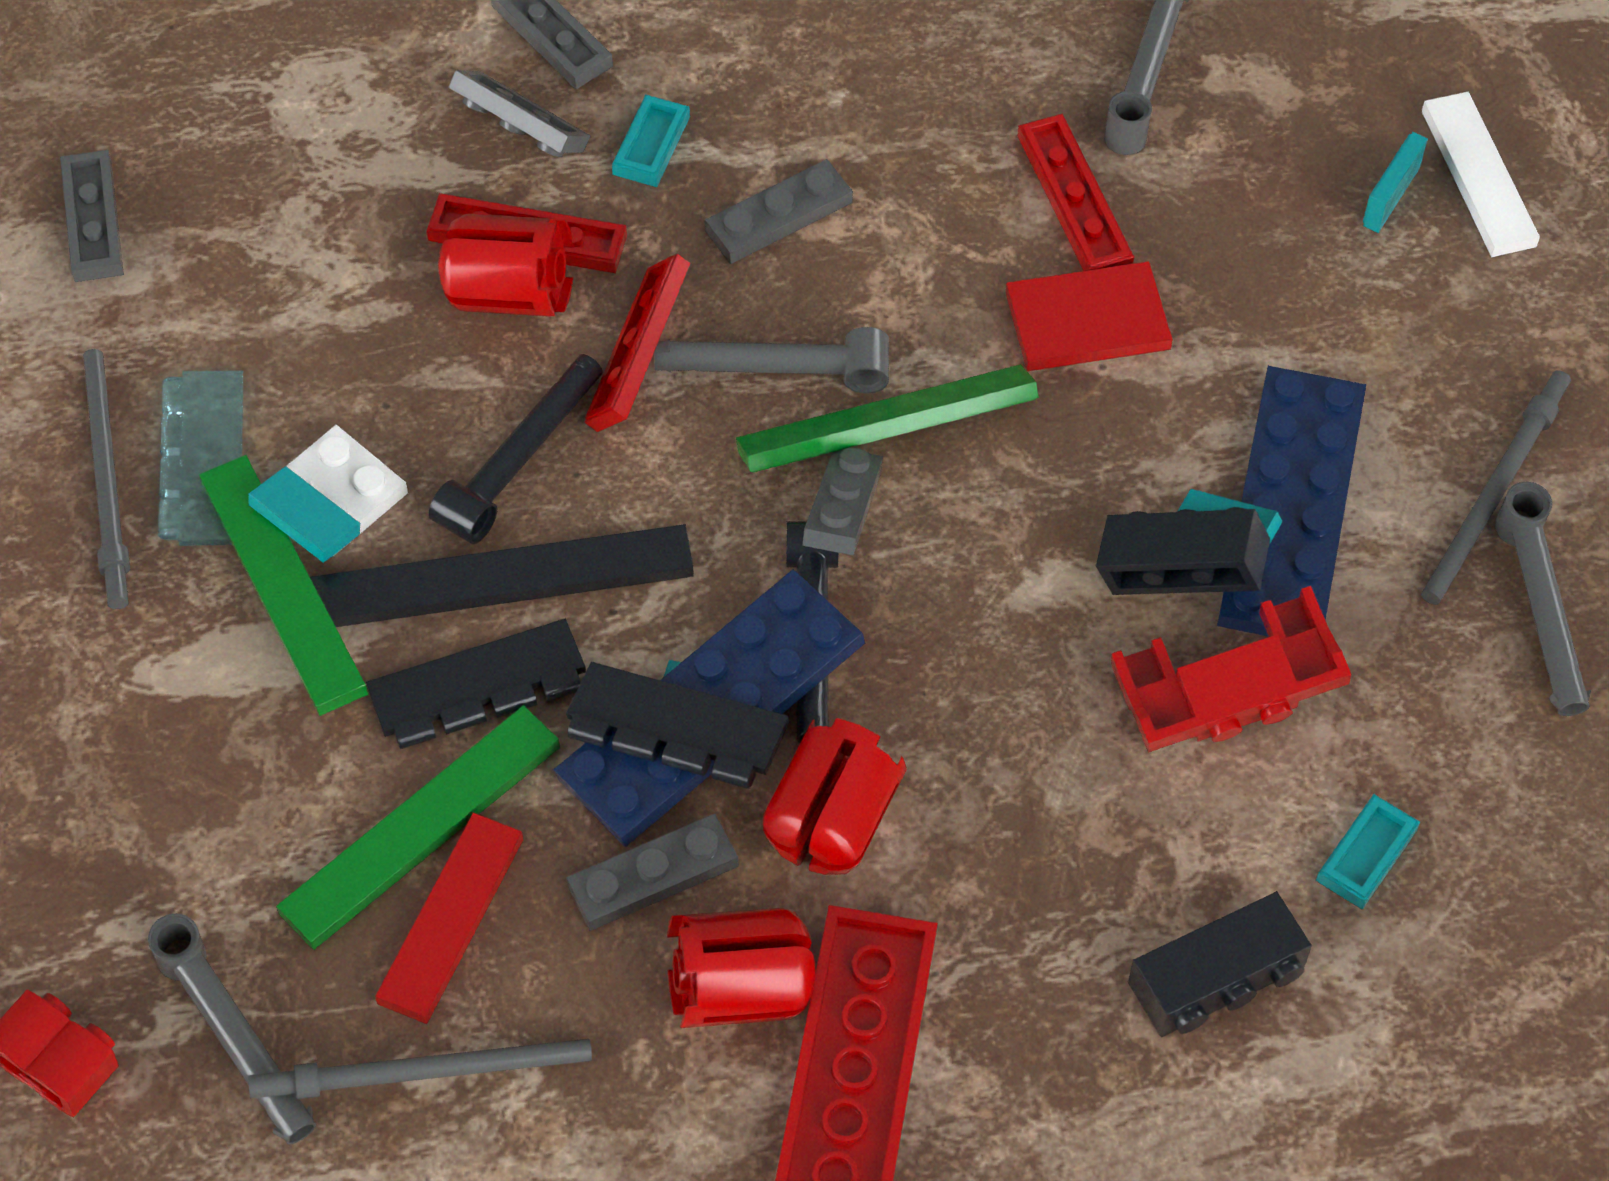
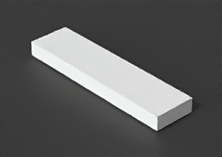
[1422,91,1540,257]

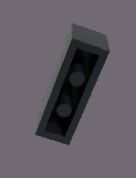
[1096,507,1270,595]
[1128,891,1312,1038]

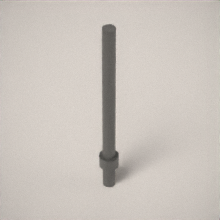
[83,349,130,609]
[1421,370,1571,605]
[248,1039,592,1099]

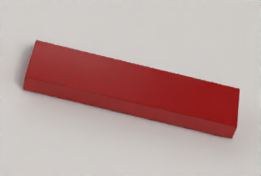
[1017,113,1134,271]
[427,193,627,274]
[584,254,690,432]
[375,812,523,1024]

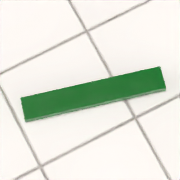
[736,364,1039,473]
[199,455,368,716]
[276,705,560,950]

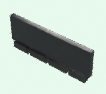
[366,618,586,749]
[566,662,790,789]

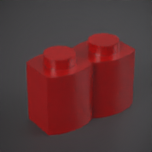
[0,990,119,1118]

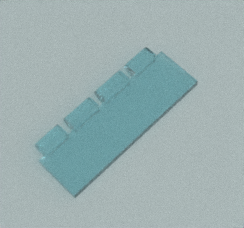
[158,371,244,546]

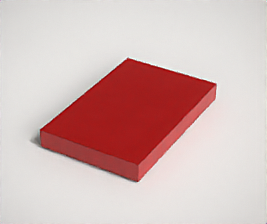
[1005,261,1173,372]

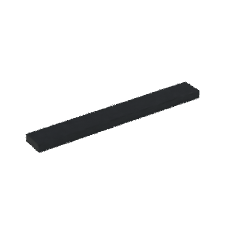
[310,524,694,627]

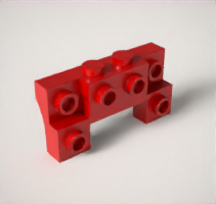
[1111,586,1352,753]

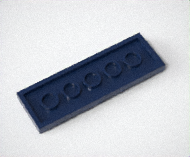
[1217,365,1367,637]
[554,569,865,847]

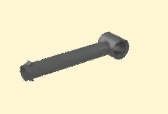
[1104,0,1189,155]
[655,327,890,394]
[1495,481,1591,716]
[148,913,316,1145]

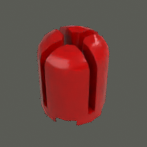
[438,214,574,317]
[763,718,907,875]
[667,908,815,1028]

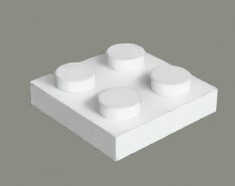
[287,425,408,556]

